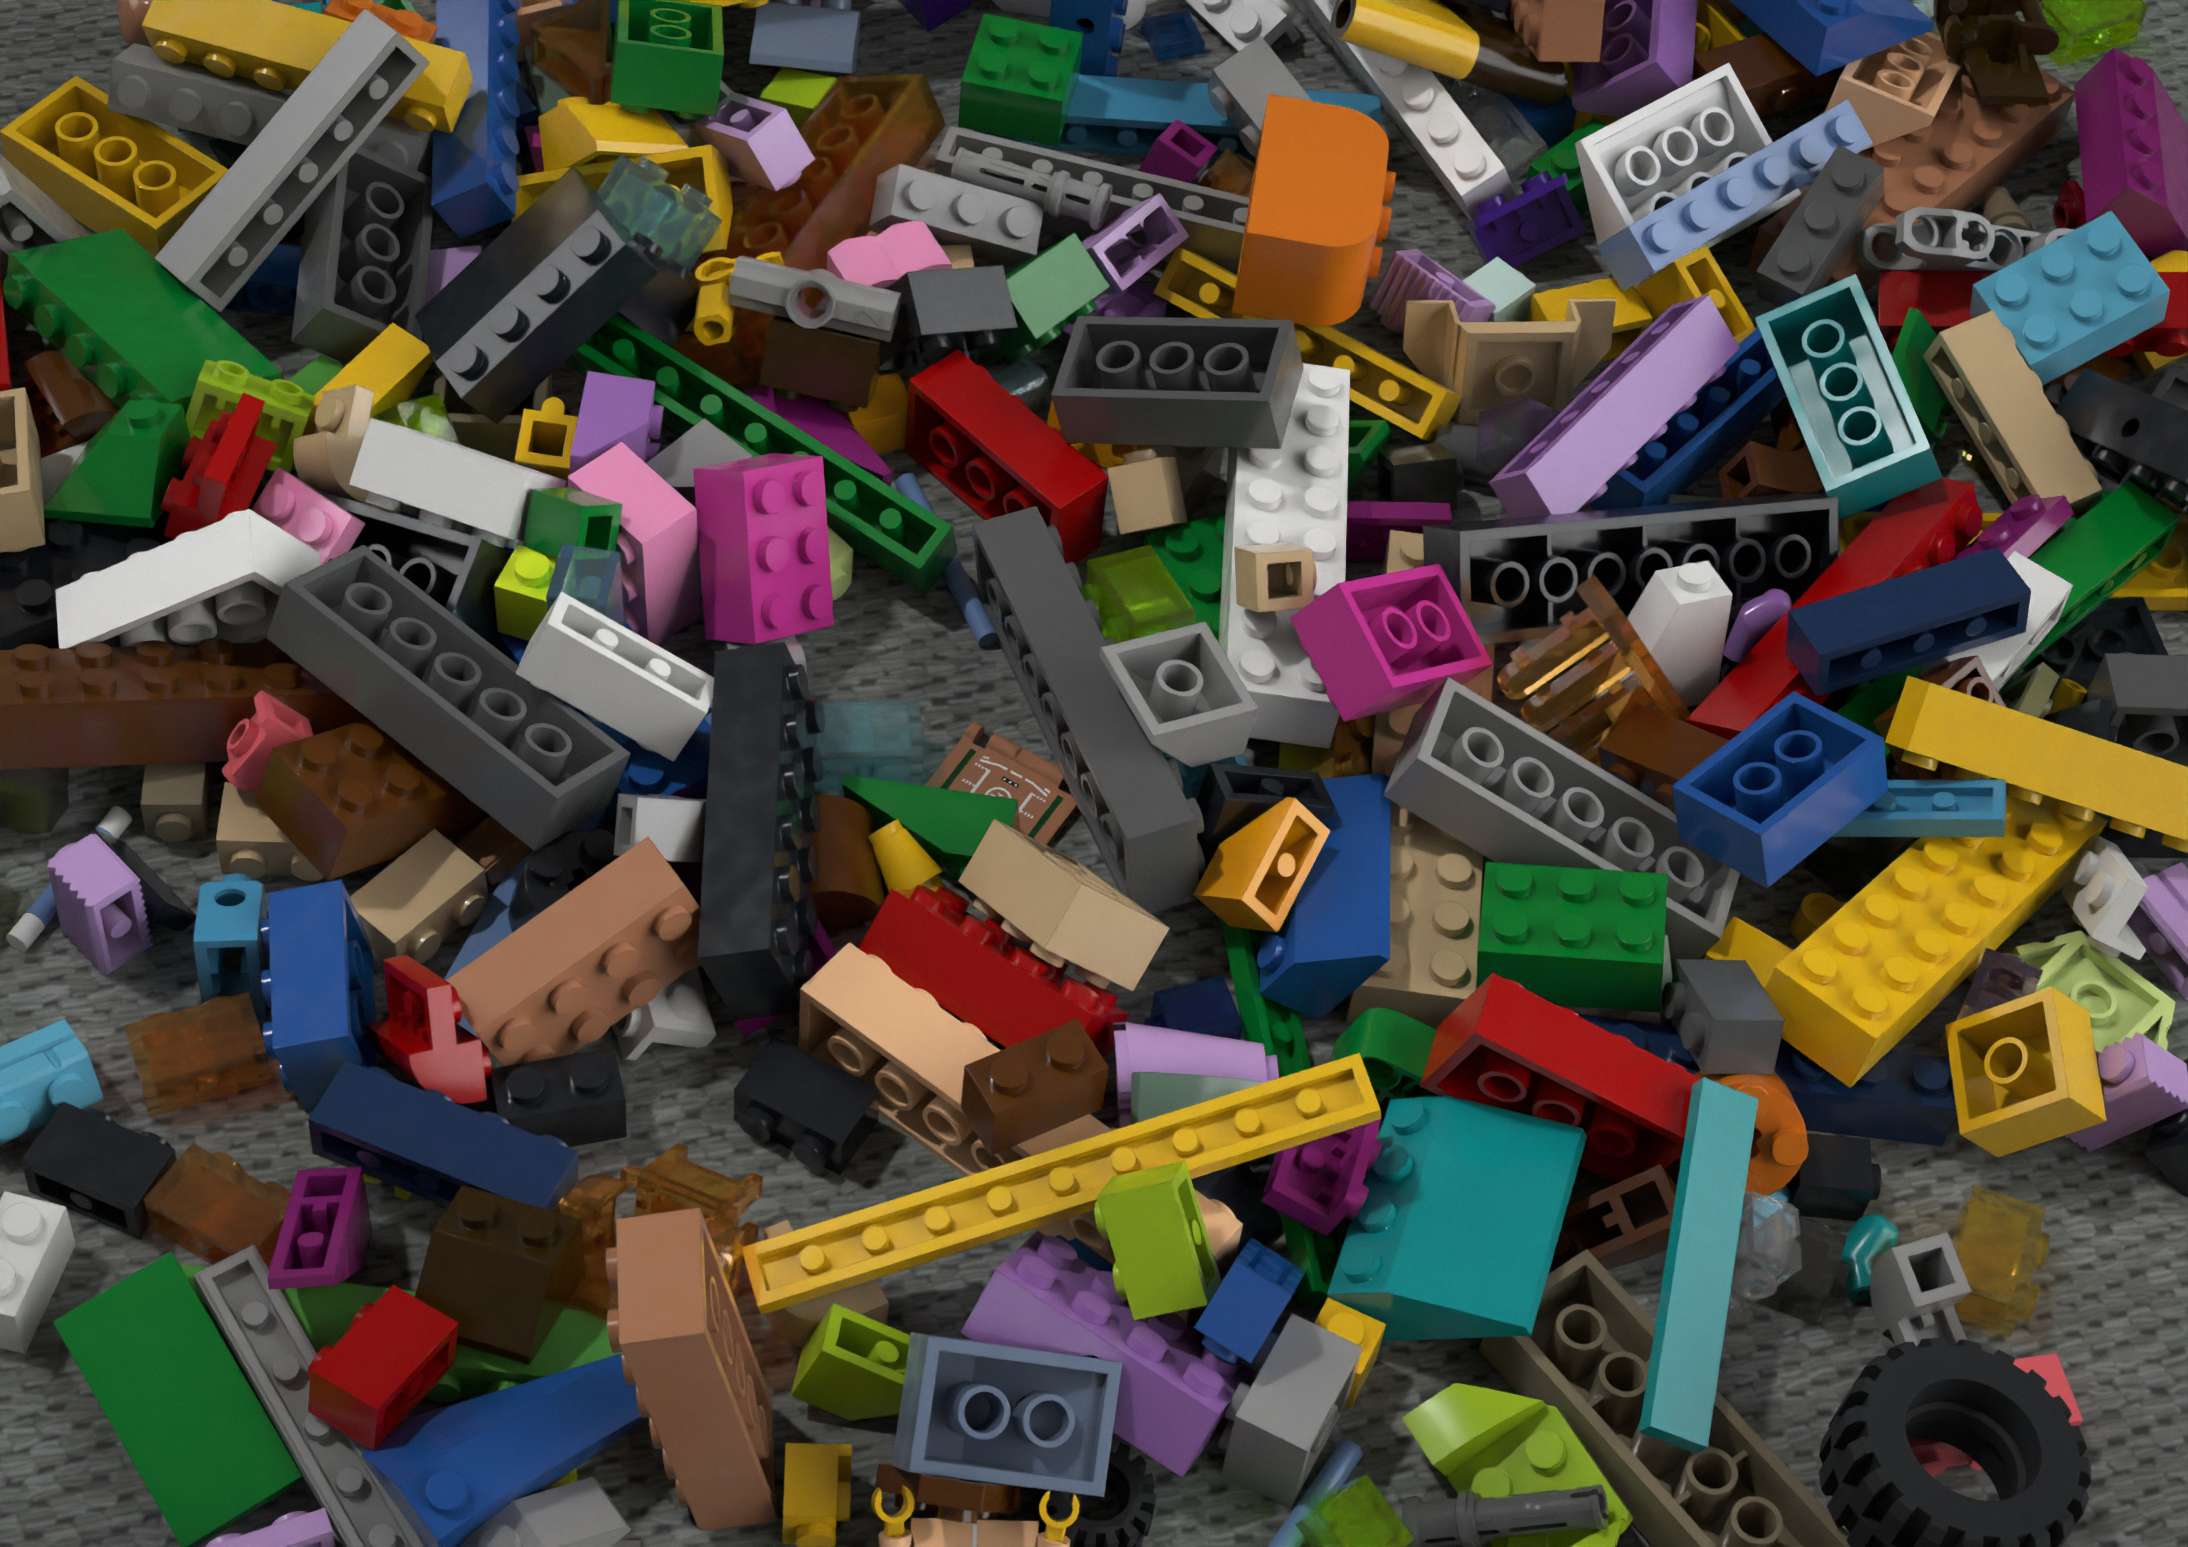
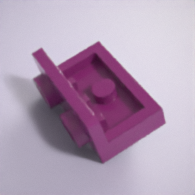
[1953,494,2074,560]
[1261,1115,1382,1237]

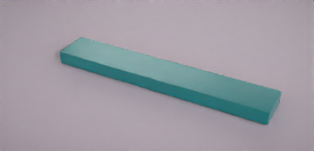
[1639,1077,1758,1454]

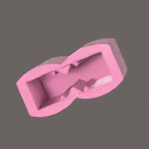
[827,221,952,289]

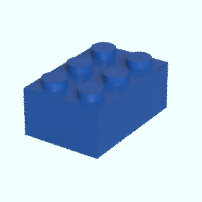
[1672,691,1888,888]
[260,880,378,1112]

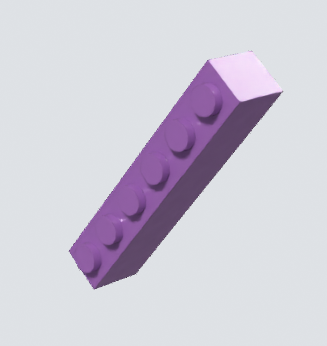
[1489,294,1740,518]

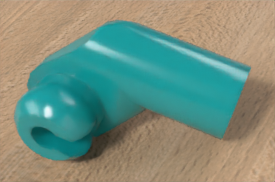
[1837,1214,1898,1300]

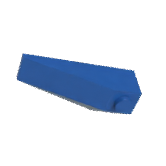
[361,1353,648,1547]

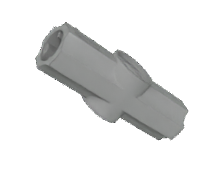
[728,255,901,342]

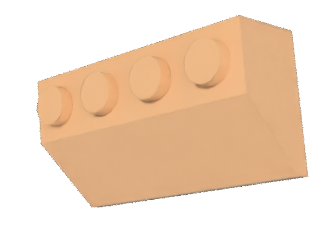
[1825,32,1960,150]

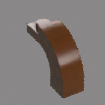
[1718,395,1825,499]

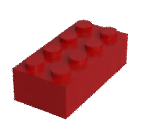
[905,349,1109,564]
[858,885,1131,1060]
[1420,973,1701,1184]

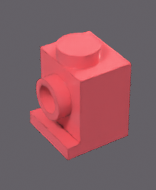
[222,690,313,792]

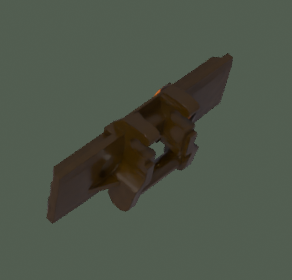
[1933,0,2059,108]

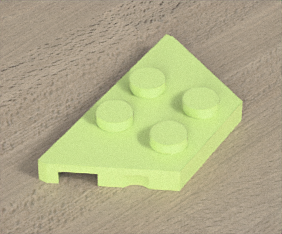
[1967,930,2176,1053]

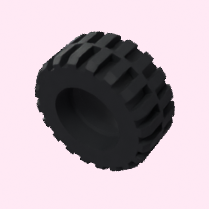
[1819,1338,2092,1547]

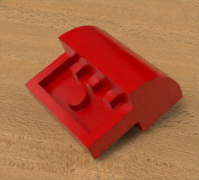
[161,393,278,540]
[365,955,492,1104]

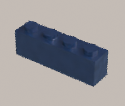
[1786,547,2031,697]
[308,1060,579,1213]

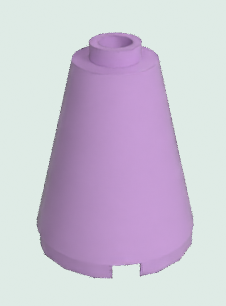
[1113,1022,1279,1128]

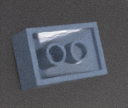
[892,1332,1122,1497]

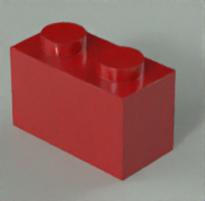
[307,1285,459,1451]

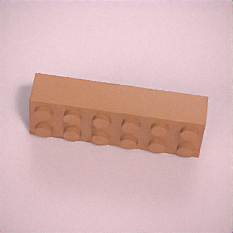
[606,1208,779,1530]

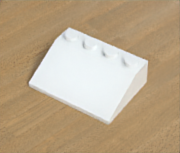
[1575,63,1801,288]

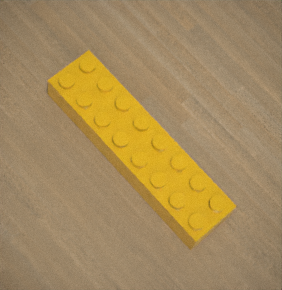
[1764,782,2107,1088]

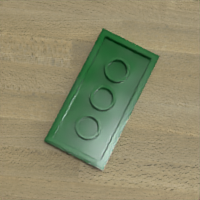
[53,1251,305,1547]

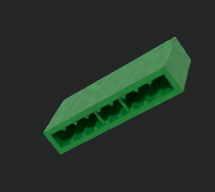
[3,228,282,417]

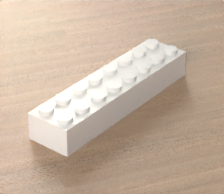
[1219,363,1350,749]

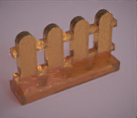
[1497,575,1691,768]

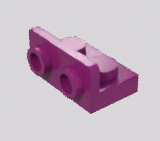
[1346,500,1452,562]

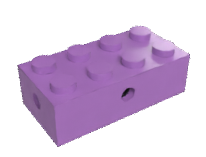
[960,1231,1254,1477]

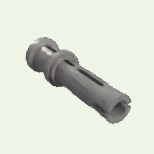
[951,147,1113,230]

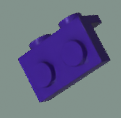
[1465,170,1587,268]

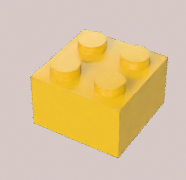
[1945,986,2107,1157]

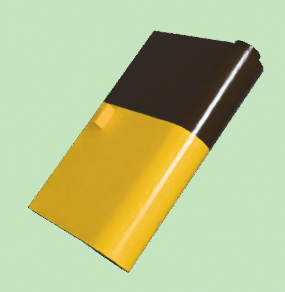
[1330,0,1568,109]

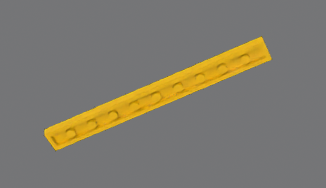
[741,1053,1381,1315]

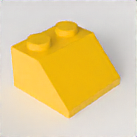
[538,97,688,171]

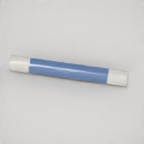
[6,806,132,952]

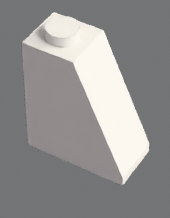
[1589,561,1733,722]

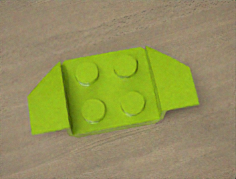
[1402,1383,1634,1547]

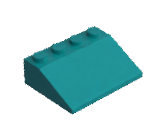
[1327,1095,1587,1341]

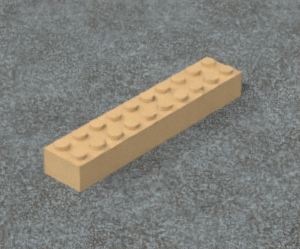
[1346,530,1495,1029]

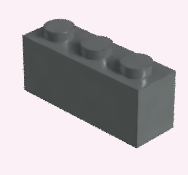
[1756,145,1884,307]

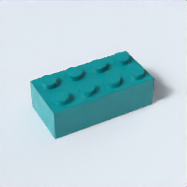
[1755,274,1943,521]

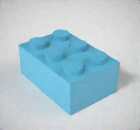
[1970,210,2170,385]

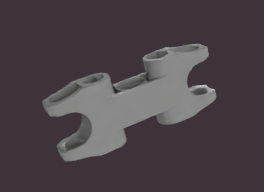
[1856,206,2074,274]

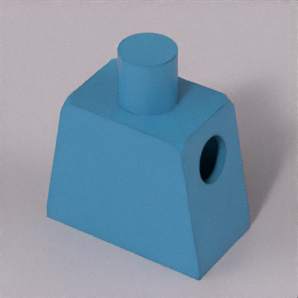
[193,873,269,1022]

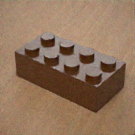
[254,719,489,881]

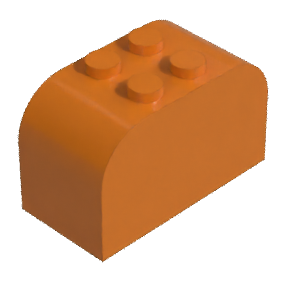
[1231,94,1396,326]

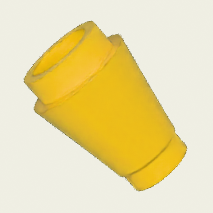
[868,819,946,892]

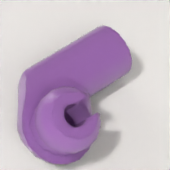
[1723,589,1792,663]

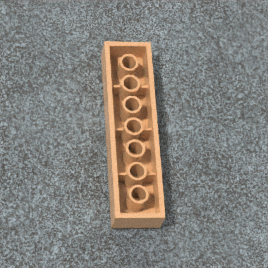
[798,942,1243,1330]

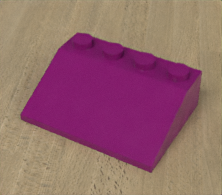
[2074,48,2188,259]

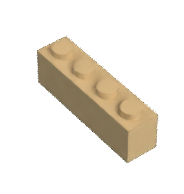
[1923,310,2102,517]

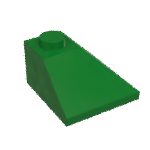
[44,399,191,528]

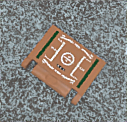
[924,722,1078,846]

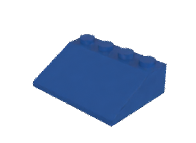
[1729,0,1934,76]

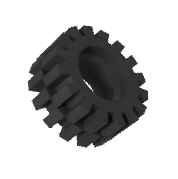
[1034,1442,1156,1547]

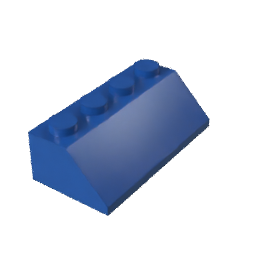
[1257,773,1391,1021]

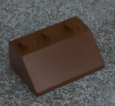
[1692,32,1847,117]

